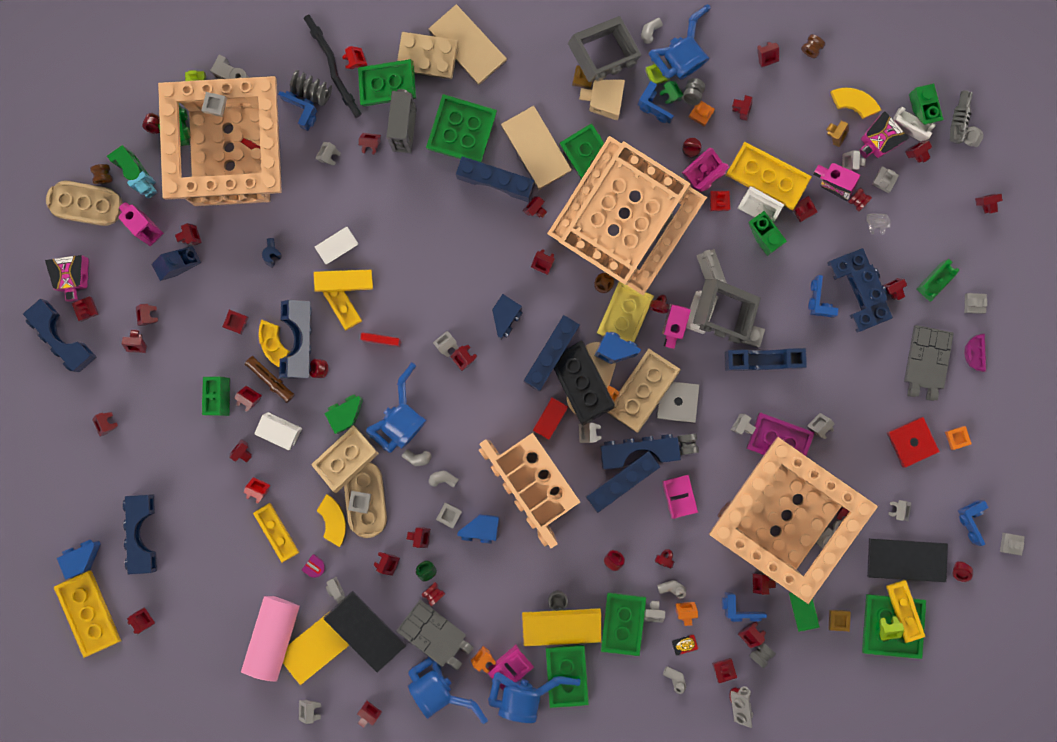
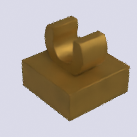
[572,65,592,89]
[826,121,849,147]
[828,610,851,632]

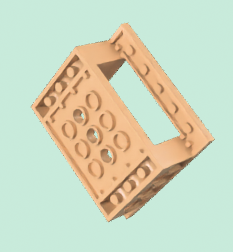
[158,76,282,206]
[547,136,707,296]
[479,433,580,548]
[709,437,878,604]

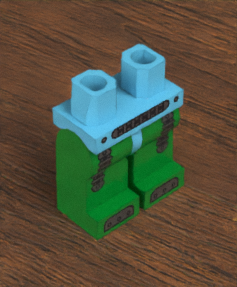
[107,145,157,199]

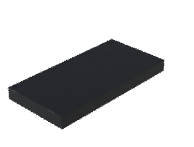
[554,340,617,426]
[867,538,948,582]
[324,591,406,673]

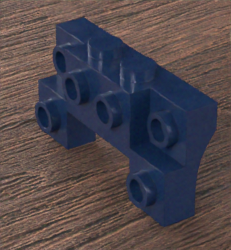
[827,248,893,333]

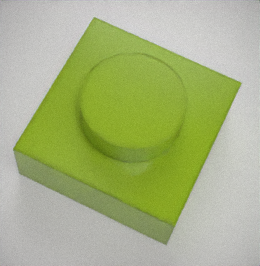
[645,61,670,85]

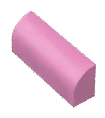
[241,596,300,682]

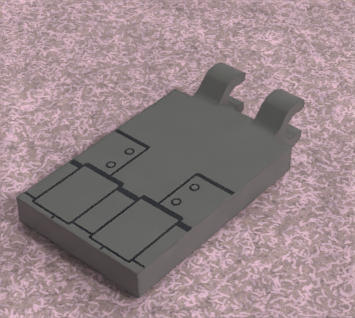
[904,325,954,401]
[396,599,474,671]

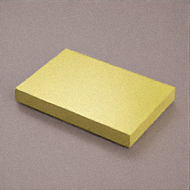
[597,281,654,342]

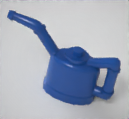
[649,4,711,80]
[366,362,427,453]
[408,657,488,725]
[488,672,581,723]

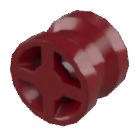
[848,187,872,211]
[421,582,446,606]

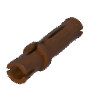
[244,356,295,403]

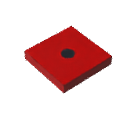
[887,417,940,468]

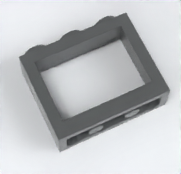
[567,16,641,82]
[386,89,417,154]
[693,279,761,344]

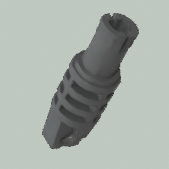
[949,90,973,144]

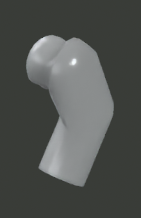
[641,17,663,44]
[402,449,432,466]
[429,471,459,487]
[657,580,686,599]
[663,666,686,694]

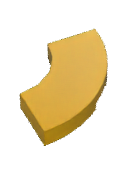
[830,88,881,119]
[259,319,290,367]
[317,494,346,547]

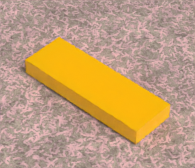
[313,270,373,292]
[323,291,362,331]
[253,503,300,563]
[886,580,926,643]

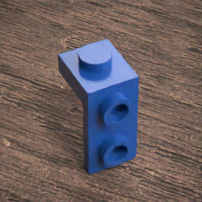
[278,91,317,131]
[722,592,767,622]

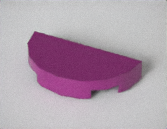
[964,334,986,372]

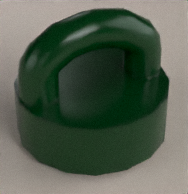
[416,561,437,582]

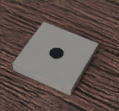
[657,382,699,423]

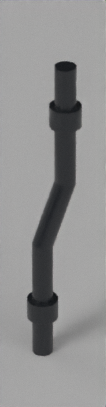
[303,14,362,118]

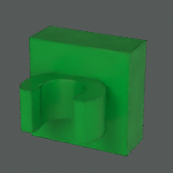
[660,81,683,104]

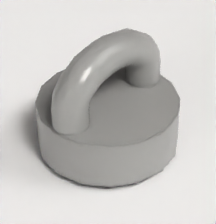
[963,126,983,147]

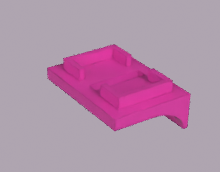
[662,475,698,519]
[488,645,534,691]

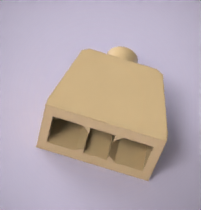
[579,80,625,120]

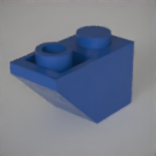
[594,332,641,364]
[457,514,499,544]
[57,540,101,580]

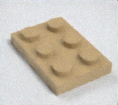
[397,32,458,79]
[311,425,379,493]

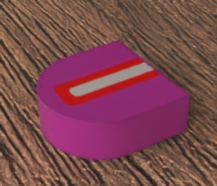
[302,554,325,578]

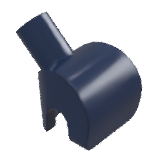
[262,238,282,268]

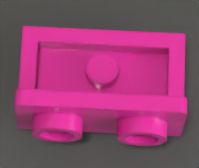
[681,147,729,192]

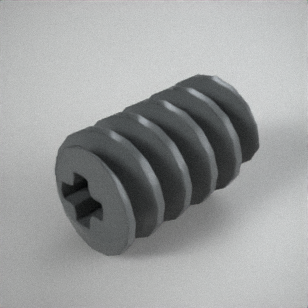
[290,70,332,106]

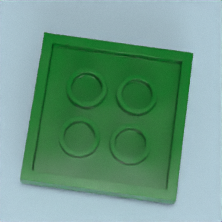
[426,94,497,163]
[862,594,926,659]

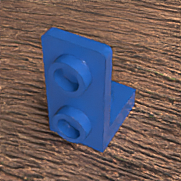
[638,81,674,124]
[808,275,838,318]
[958,500,989,546]

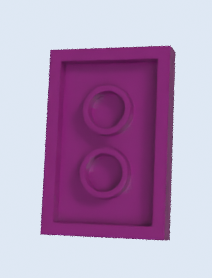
[746,413,815,456]

